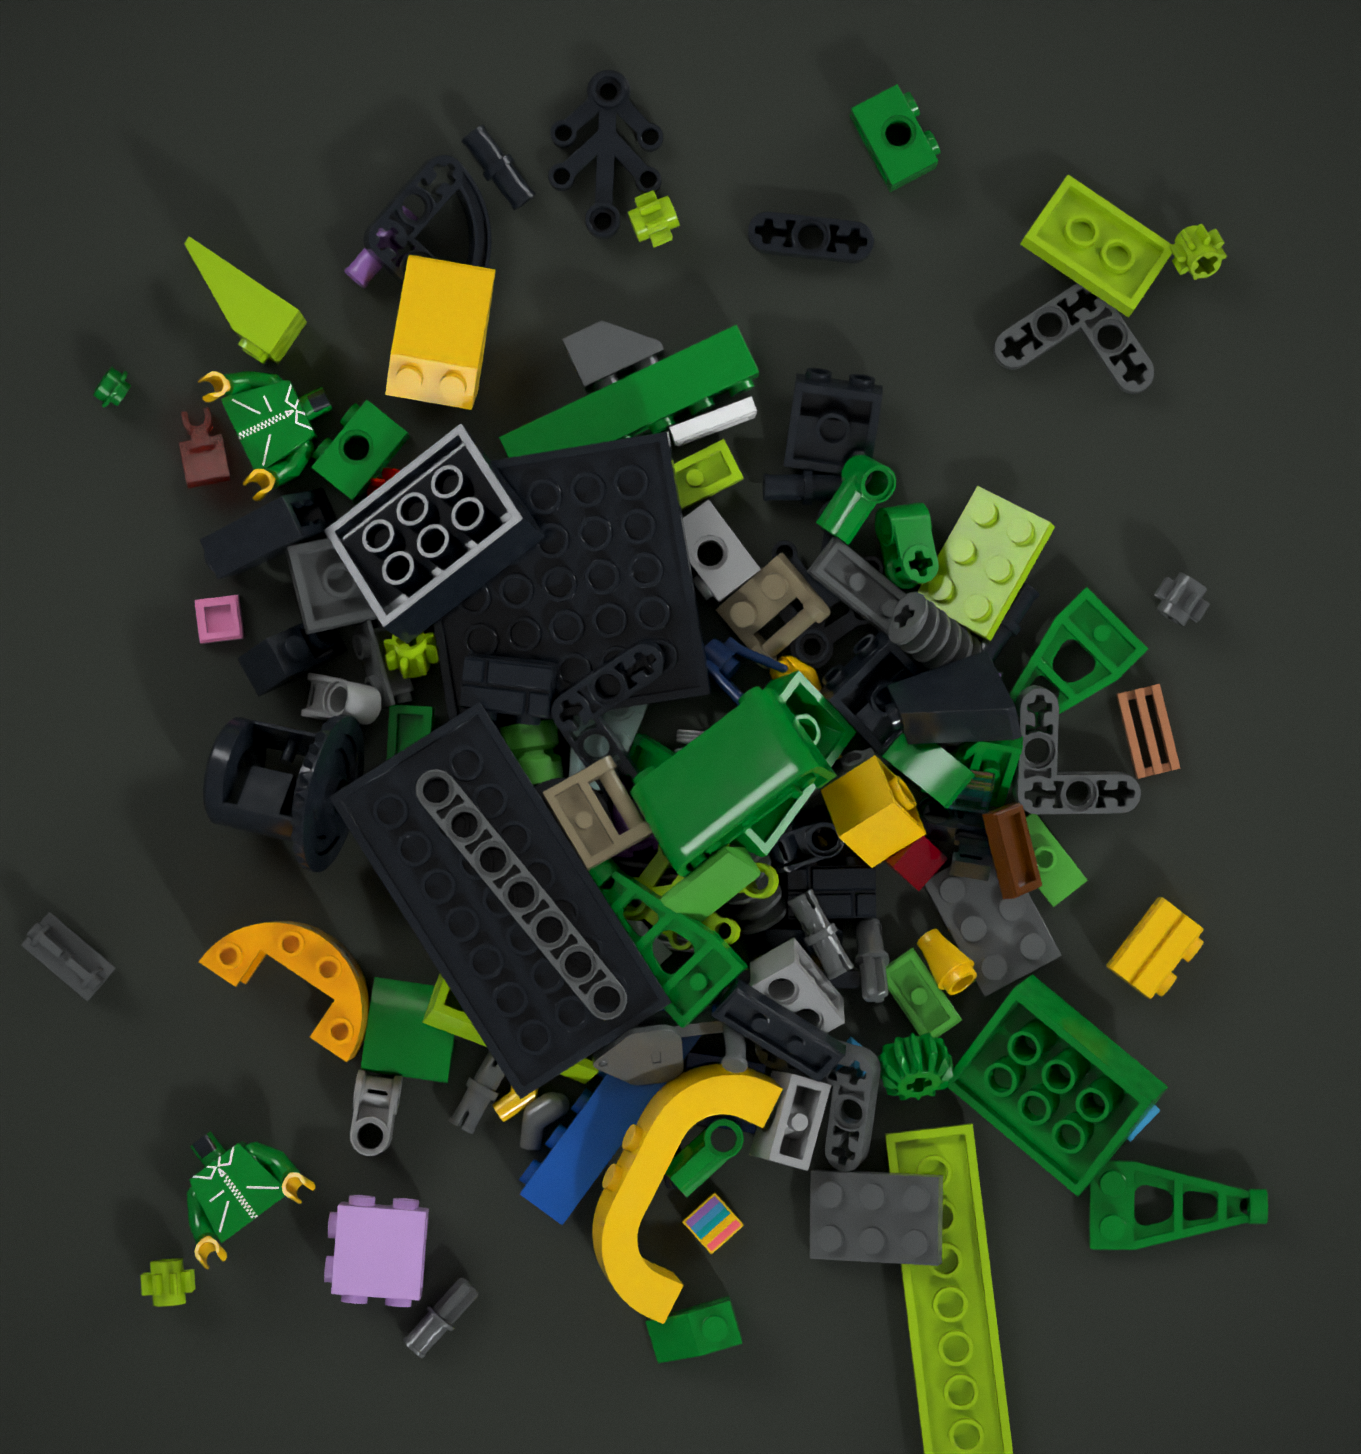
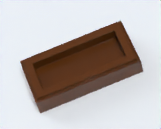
[982,802,1042,899]

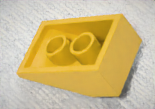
[385,254,496,410]

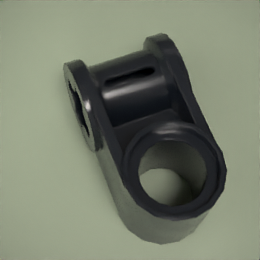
[770,804,844,874]

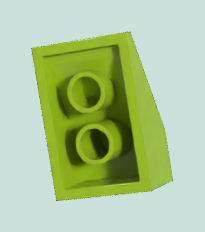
[184,237,307,365]

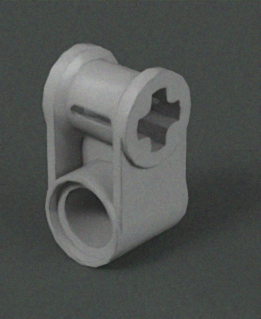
[300,673,381,725]
[350,1070,403,1156]

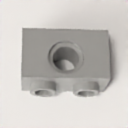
[683,499,761,604]
[749,1070,831,1171]

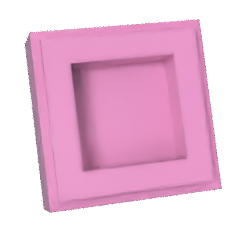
[195,595,245,644]

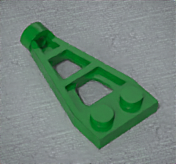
[1009,587,1148,730]
[588,858,748,1028]
[1089,1160,1268,1250]

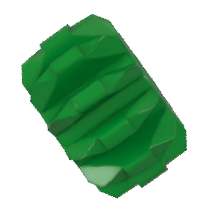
[878,1033,953,1101]

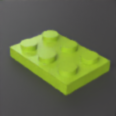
[1020,175,1172,318]
[918,486,1055,641]

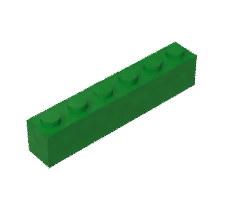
[499,324,759,458]

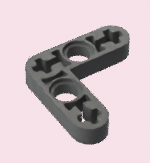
[993,283,1154,394]
[1012,685,1141,814]
[755,1040,881,1172]

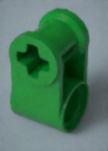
[875,502,939,590]

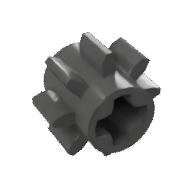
[1154,572,1210,627]

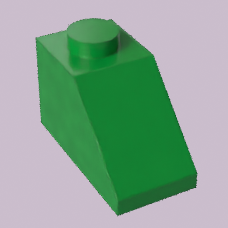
[645,1295,742,1363]

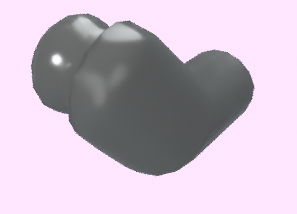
[520,1092,570,1150]

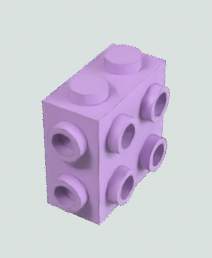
[324,1195,429,1307]

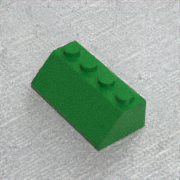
[730,670,857,857]

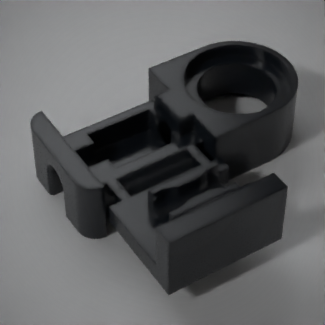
[917,796,1000,881]

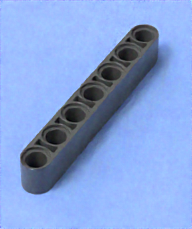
[416,769,627,1020]

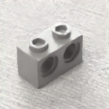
[748,938,845,1033]

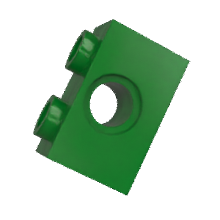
[849,84,941,192]
[311,399,410,504]

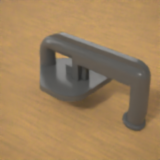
[592,1004,748,1086]

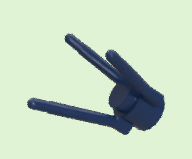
[704,637,788,706]

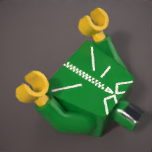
[198,371,333,501]
[186,1131,315,1269]

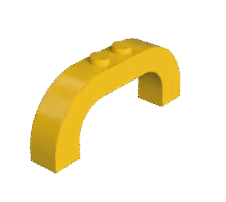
[592,1064,783,1324]

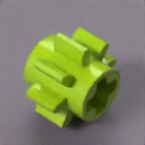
[627,190,680,247]
[1170,224,1227,280]
[384,631,439,679]
[140,1258,195,1307]

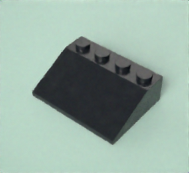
[324,423,545,644]

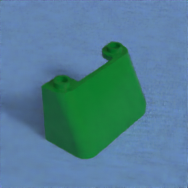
[630,686,837,877]

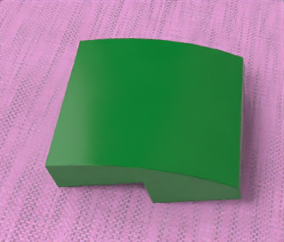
[361,977,455,1083]

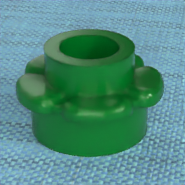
[92,366,131,408]

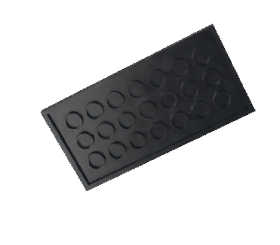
[329,702,671,1099]

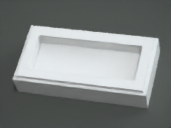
[669,396,757,447]

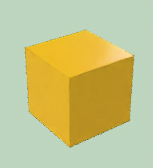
[821,755,926,868]

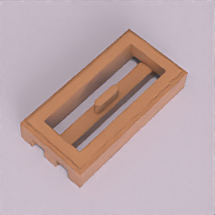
[1116,684,1181,779]

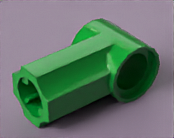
[816,455,896,545]
[665,1118,744,1197]

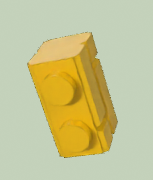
[1106,897,1204,999]

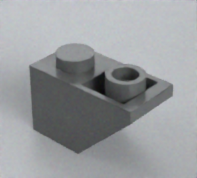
[562,320,664,391]

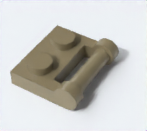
[716,552,830,669]
[542,755,653,871]

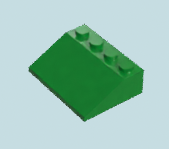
[948,974,1168,1197]

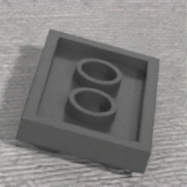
[285,538,378,635]
[924,858,1062,997]
[810,1169,943,1266]

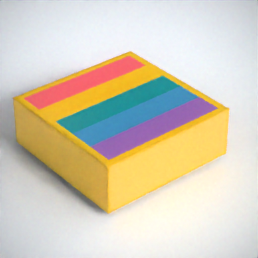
[682,1191,744,1255]

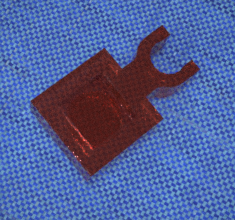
[179,407,231,488]

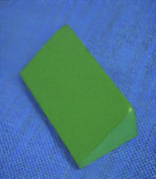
[660,846,761,922]

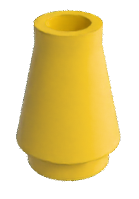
[917,929,977,995]

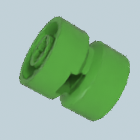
[500,719,564,786]

